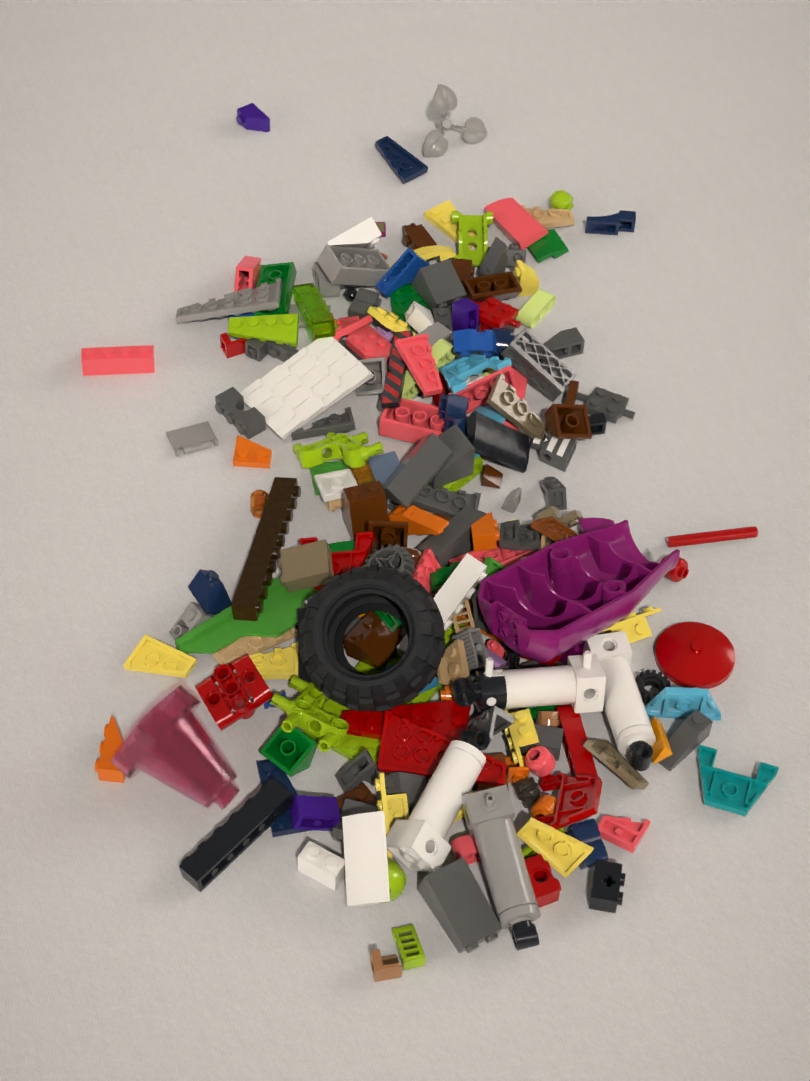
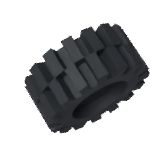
[635,670,671,706]

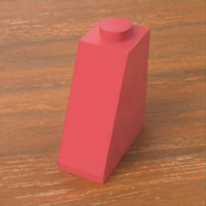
[234,256,261,292]

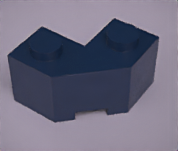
[438,394,469,437]

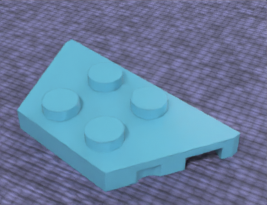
[645,686,721,721]

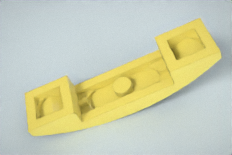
[390,245,456,267]

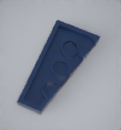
[375,136,428,184]
[257,760,311,837]

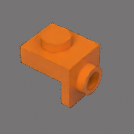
[505,756,530,784]

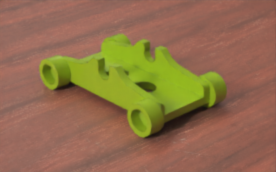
[451,211,493,266]

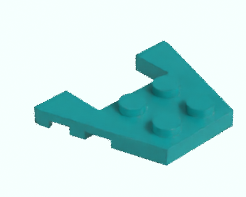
[697,745,779,817]

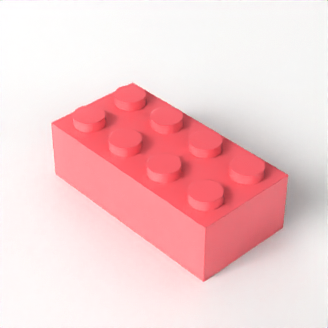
[379,398,446,444]

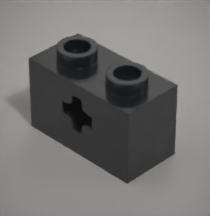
[589,860,626,913]

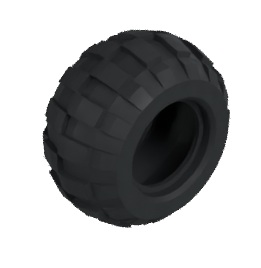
[299,566,445,712]

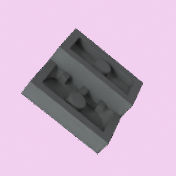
[500,519,541,550]

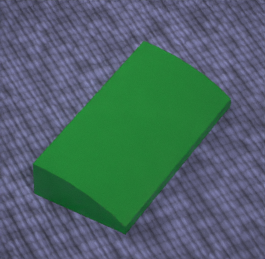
[256,262,297,315]

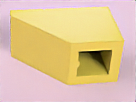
[514,260,540,297]

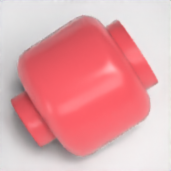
[525,746,556,777]

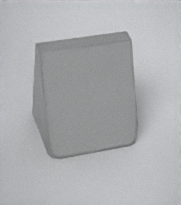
[501,487,522,513]

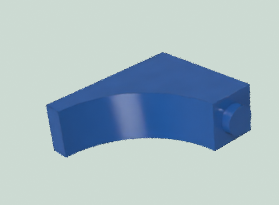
[376,247,431,297]

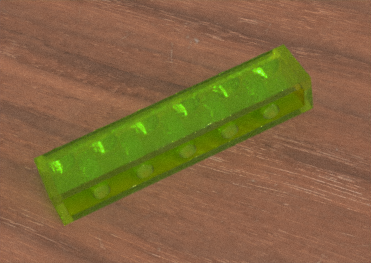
[293,283,338,339]

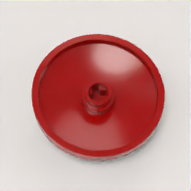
[654,622,735,689]

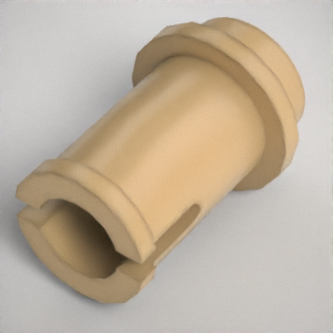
[326,498,343,512]

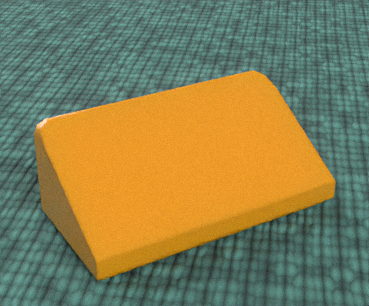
[650,717,672,764]

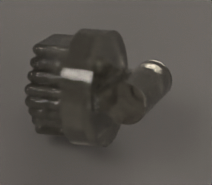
[515,777,541,808]

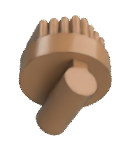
[536,710,560,728]

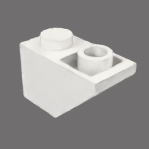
[404,301,435,333]

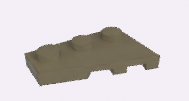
[583,739,649,790]

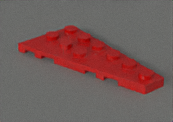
[341,700,471,741]
[377,710,507,786]

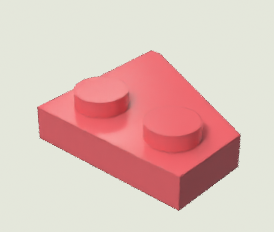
[597,815,651,853]

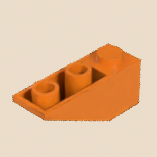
[388,505,449,536]
[95,716,129,783]

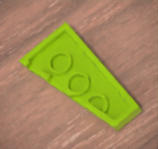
[228,314,299,347]

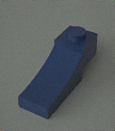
[585,210,636,235]

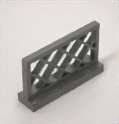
[501,328,577,402]

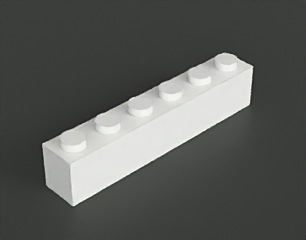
[397,553,488,657]

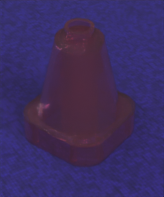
[110,685,240,810]

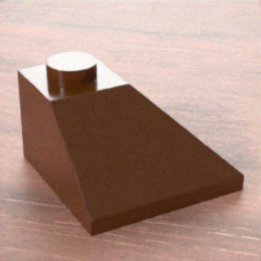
[545,404,592,439]

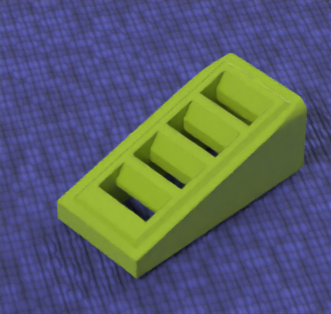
[392,924,426,970]

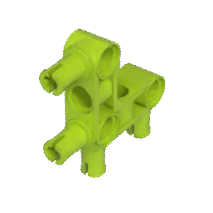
[292,431,384,468]
[270,675,349,752]

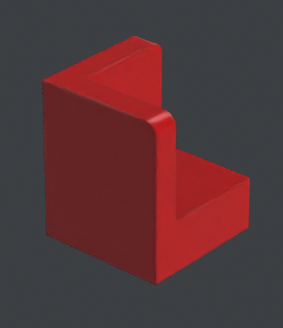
[220,333,246,358]

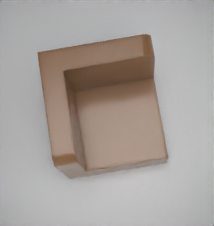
[370,949,402,982]

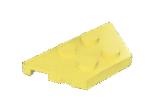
[367,306,416,336]

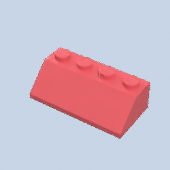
[81,345,155,376]

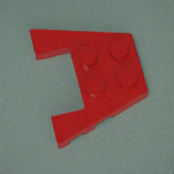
[300,531,375,591]
[534,773,602,829]

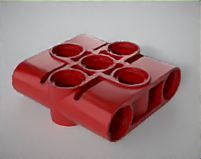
[195,653,274,731]

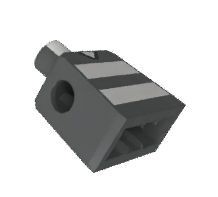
[532,432,577,472]

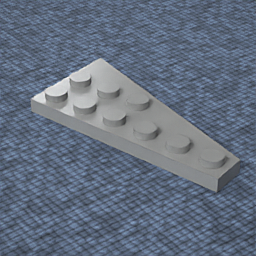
[176,278,282,323]

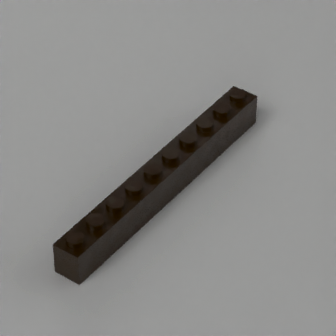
[231,477,301,621]

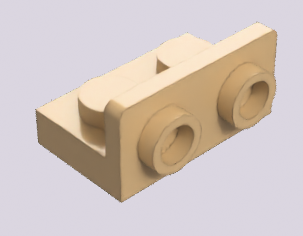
[437,639,470,685]

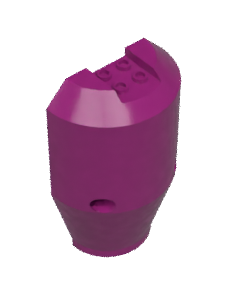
[478,520,680,662]

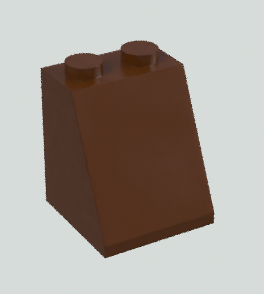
[343,481,389,541]

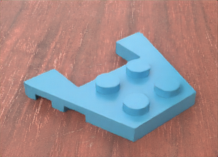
[439,354,512,394]

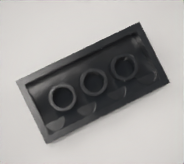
[465,411,530,473]

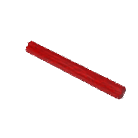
[666,526,758,548]

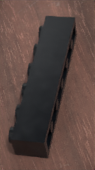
[179,779,293,892]

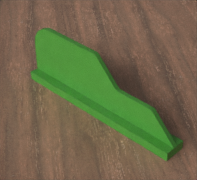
[175,576,320,654]

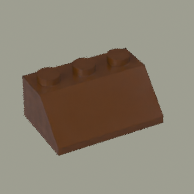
[463,271,522,303]
[343,611,404,669]

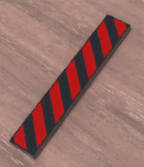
[381,330,413,409]

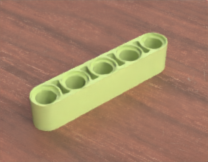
[402,339,456,400]

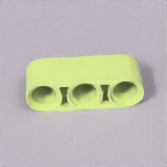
[516,289,556,329]

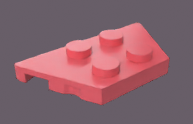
[313,314,373,341]
[345,324,392,361]

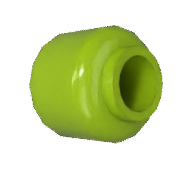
[549,190,574,210]

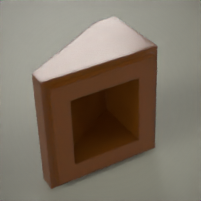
[482,464,503,489]

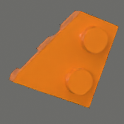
[233,436,272,469]

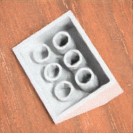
[326,217,382,249]

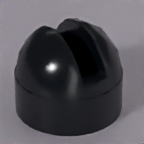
[343,287,357,302]

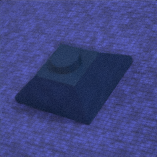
[188,569,232,615]

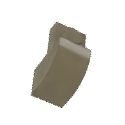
[536,506,584,528]

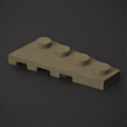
[486,373,548,440]

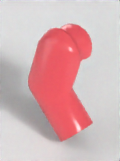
[486,639,505,658]

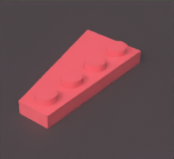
[394,333,443,397]

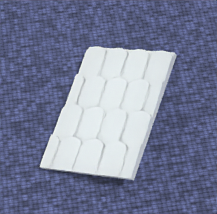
[240,333,375,440]

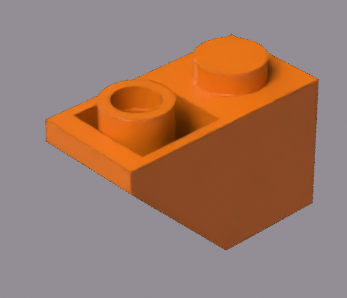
[471,512,500,552]

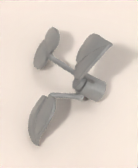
[423,84,487,157]

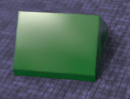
[259,726,318,777]

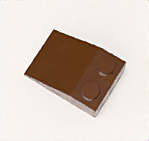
[368,520,408,555]

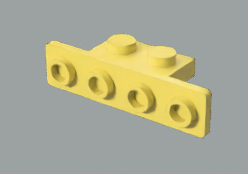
[597,606,662,644]
[504,708,539,767]
[375,772,409,859]

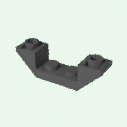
[245,339,299,362]

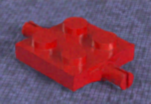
[471,297,521,329]

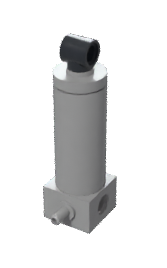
[463,785,541,951]

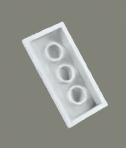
[342,811,390,907]

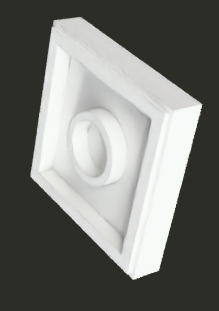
[314,469,358,502]

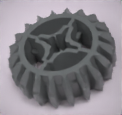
[364,544,415,577]

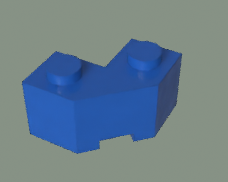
[453,329,497,358]

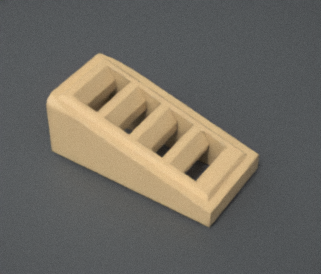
[452,599,475,635]

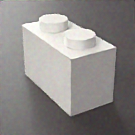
[298,841,345,891]

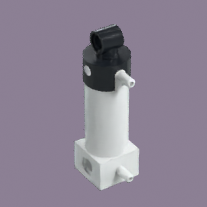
[452,651,606,713]

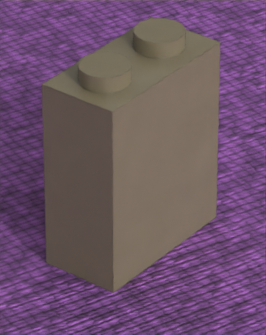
[278,539,334,593]

